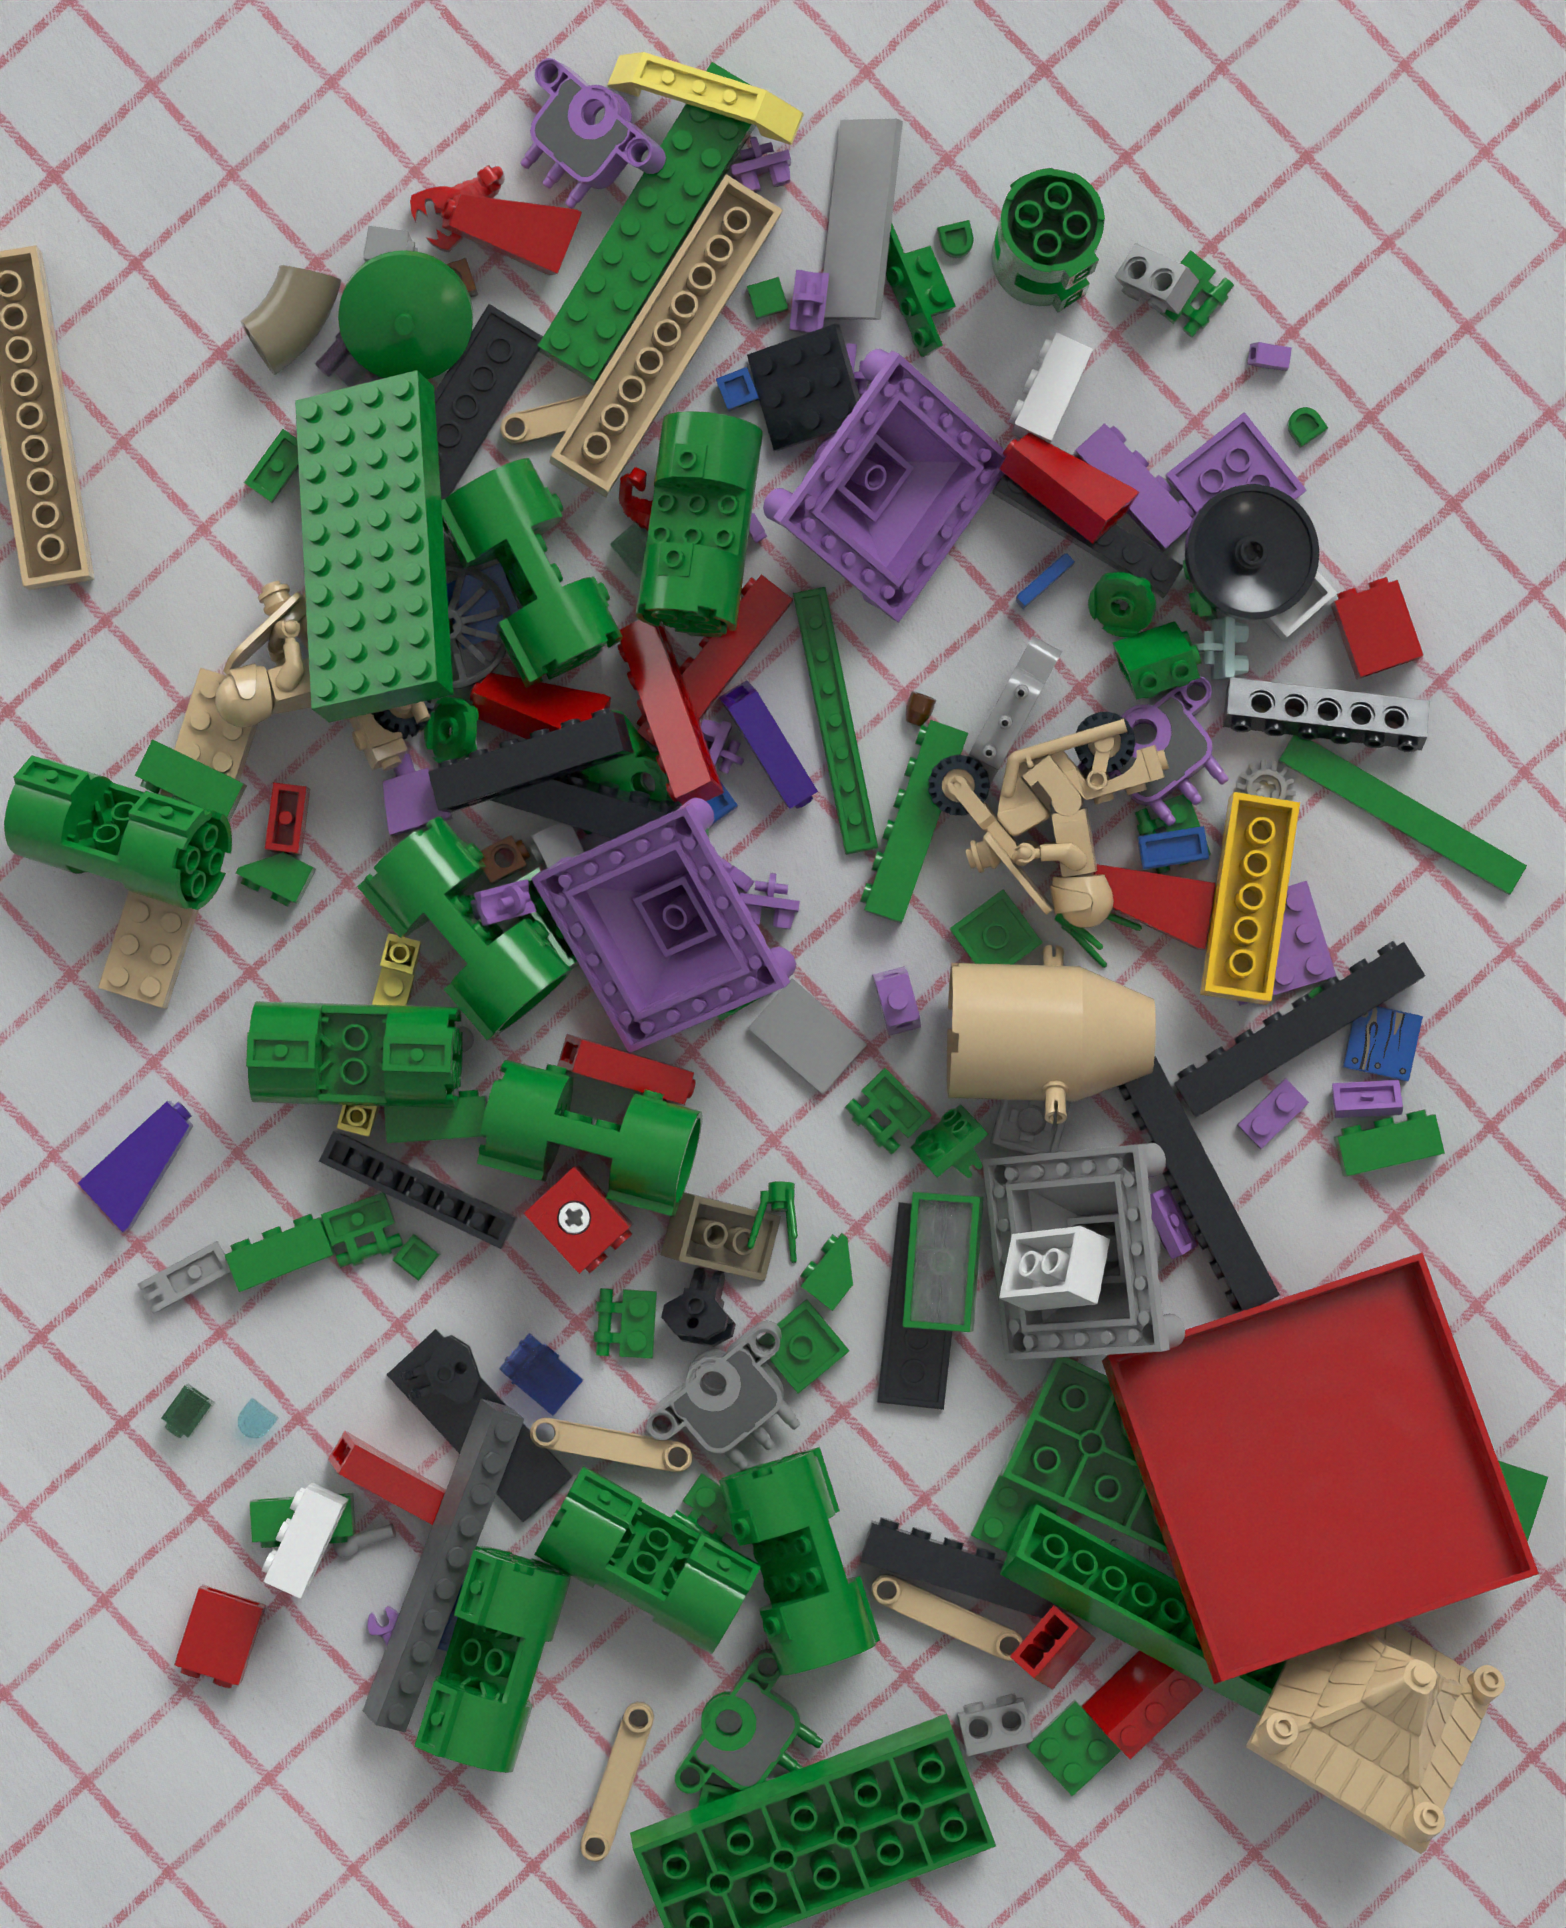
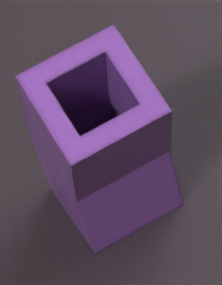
[1247,342,1292,371]

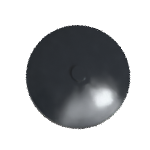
[1185,484,1319,620]

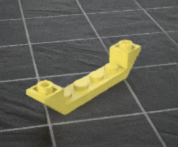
[607,52,804,145]
[337,933,421,1137]

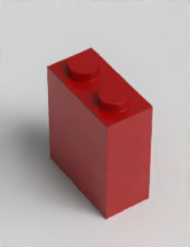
[1330,577,1424,680]
[174,1585,266,1688]
[1010,1605,1096,1690]

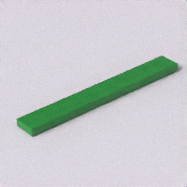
[793,587,878,855]
[1278,735,1527,895]

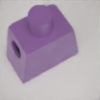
[383,753,453,837]
[872,966,921,1036]

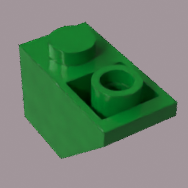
[235,852,316,907]
[800,1232,853,1311]

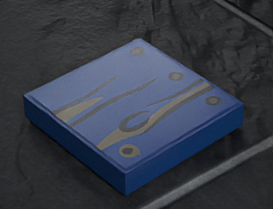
[1342,1006,1423,1082]

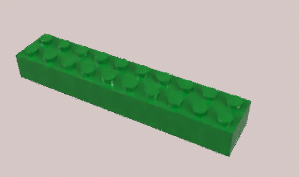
[538,62,756,385]
[1000,1504,1286,1715]

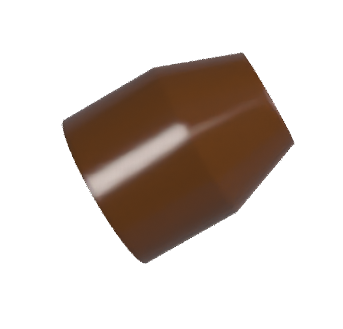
[906,691,937,727]

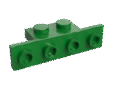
[886,223,956,357]

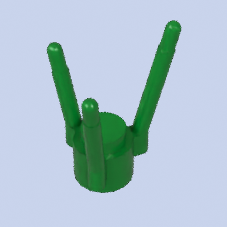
[1054,913,1142,968]
[747,1181,798,1263]

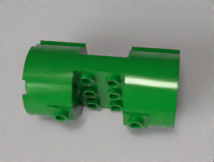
[991,168,1105,313]
[636,411,763,637]
[441,458,623,688]
[4,755,232,910]
[357,816,572,1041]
[246,1001,463,1109]
[476,1060,703,1216]
[719,1447,880,1676]
[534,1466,761,1654]
[414,1546,571,1773]

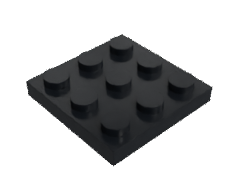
[747,324,860,451]

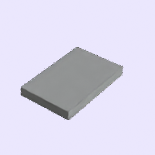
[748,978,867,1094]

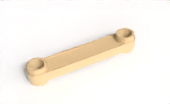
[500,394,589,445]
[530,1418,692,1472]
[871,1574,1023,1661]
[580,1702,654,1862]

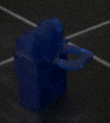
[499,1333,584,1416]

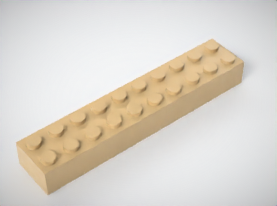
[549,175,783,497]
[0,245,95,590]
[98,668,258,1009]

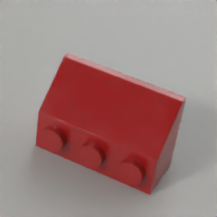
[1081,1650,1203,1760]

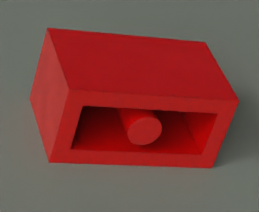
[265,782,310,855]

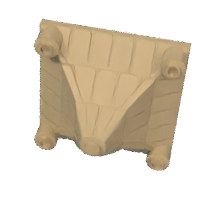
[1246,1624,1505,1854]

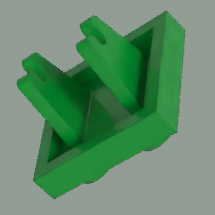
[910,1104,988,1178]

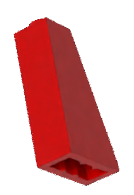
[441,194,582,276]
[999,432,1139,544]
[470,673,611,739]
[1093,864,1216,950]
[557,1034,696,1105]
[328,1431,446,1525]

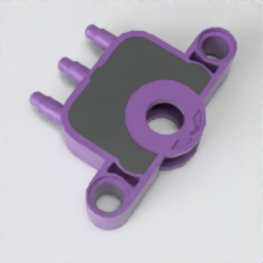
[521,58,666,209]
[1078,676,1229,826]

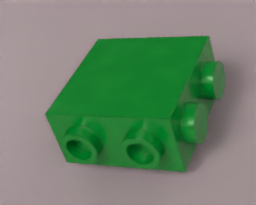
[1112,621,1202,700]

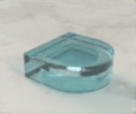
[238,1397,279,1438]

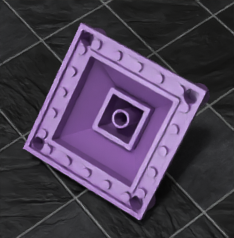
[763,349,1006,623]
[531,798,796,1053]

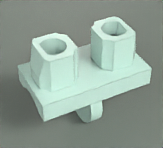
[1195,617,1249,680]

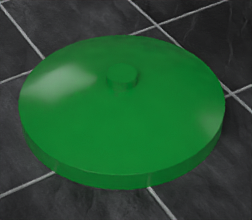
[338,250,473,380]

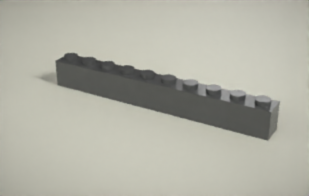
[362,1399,524,1732]

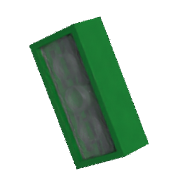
[903,1192,984,1332]

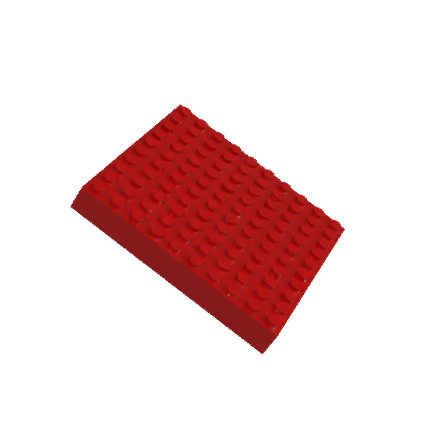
[1102,1252,1539,1684]

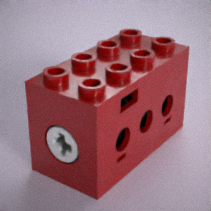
[523,1165,633,1274]

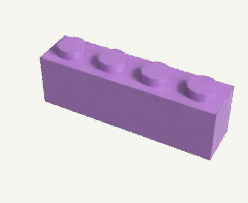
[1073,423,1194,552]

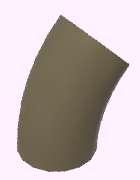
[241,265,342,375]

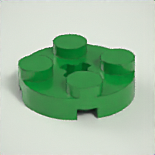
[1088,572,1156,637]
[424,697,479,763]

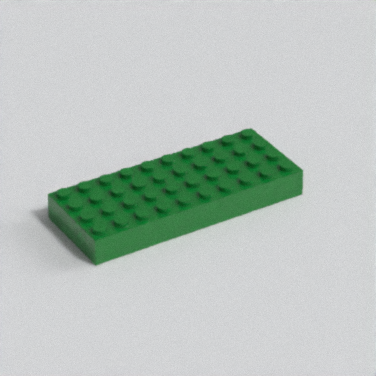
[295,370,454,723]
[1000,1357,1169,1554]
[630,1713,996,1928]

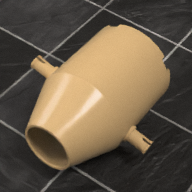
[947,945,1156,1124]

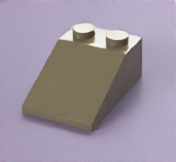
[661,1192,781,1281]

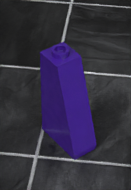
[719,681,818,809]
[78,1101,193,1232]

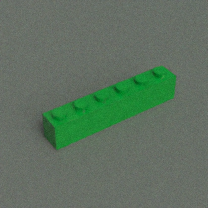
[860,720,968,924]

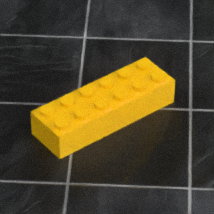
[1200,792,1300,1005]

